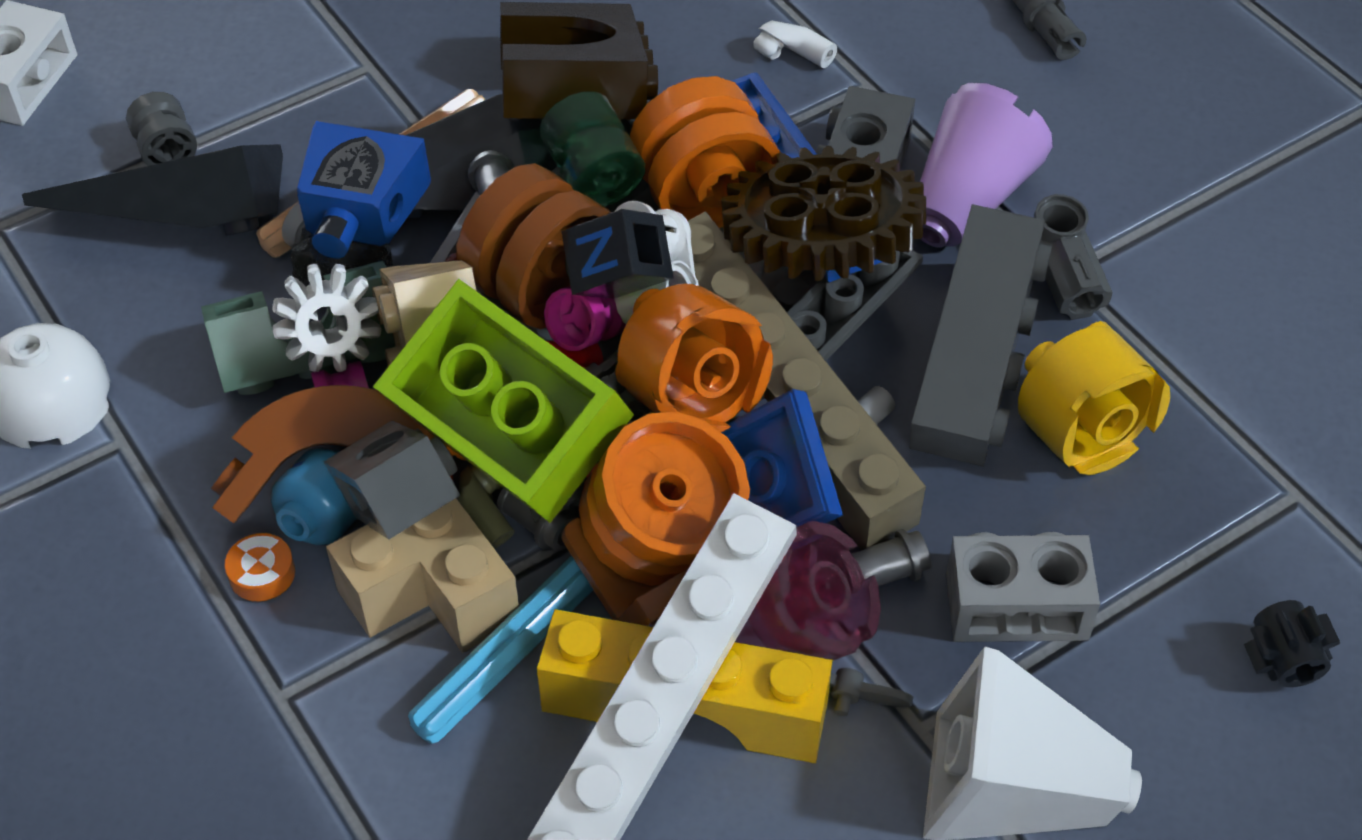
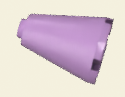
[920,83,1053,247]

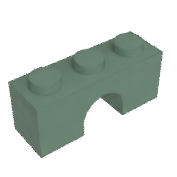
[201,261,395,395]

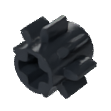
[1244,600,1340,687]

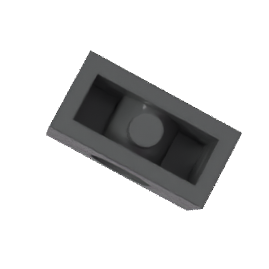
[816,86,915,171]
[323,421,460,539]

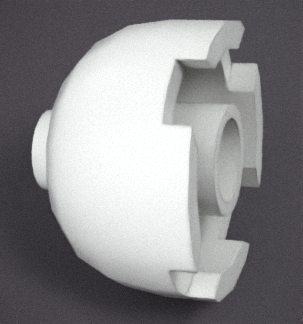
[0,323,110,449]

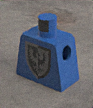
[297,121,431,259]

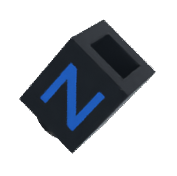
[561,209,674,299]

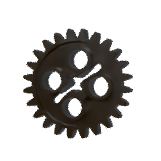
[721,146,926,281]

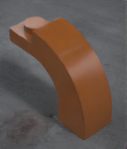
[211,385,434,523]

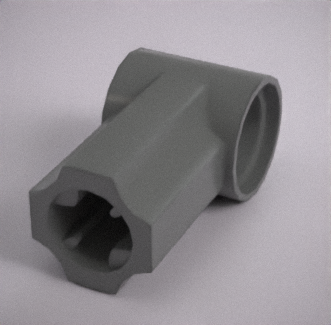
[1034,194,1113,320]

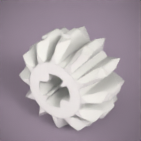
[272,264,381,372]

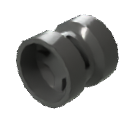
[126,92,197,166]

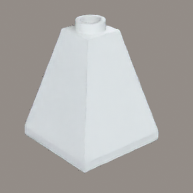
[923,647,1142,840]

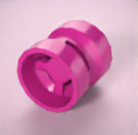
[544,286,626,351]

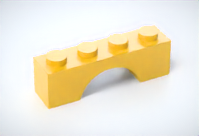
[537,609,833,763]

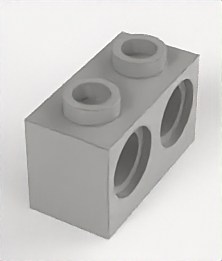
[946,532,1100,642]

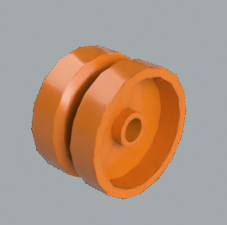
[628,76,780,228]
[579,411,750,586]

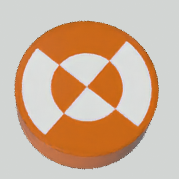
[224,533,295,602]

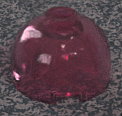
[748,521,881,661]

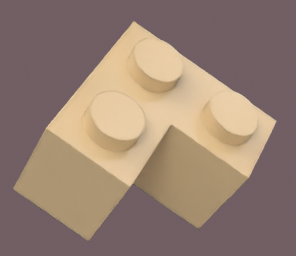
[326,498,519,653]

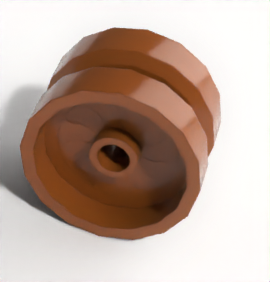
[456,163,612,329]

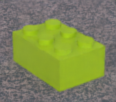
[373,279,634,523]

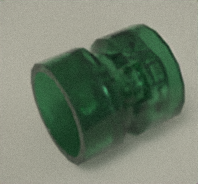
[540,92,645,207]

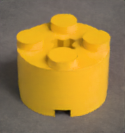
[1018,321,1170,475]

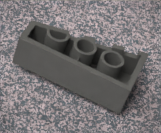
[909,204,1052,467]

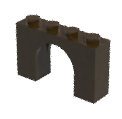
[500,2,658,119]

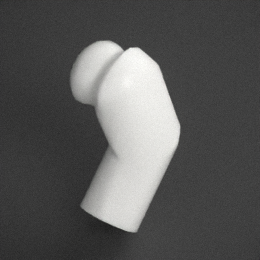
[753,20,837,68]

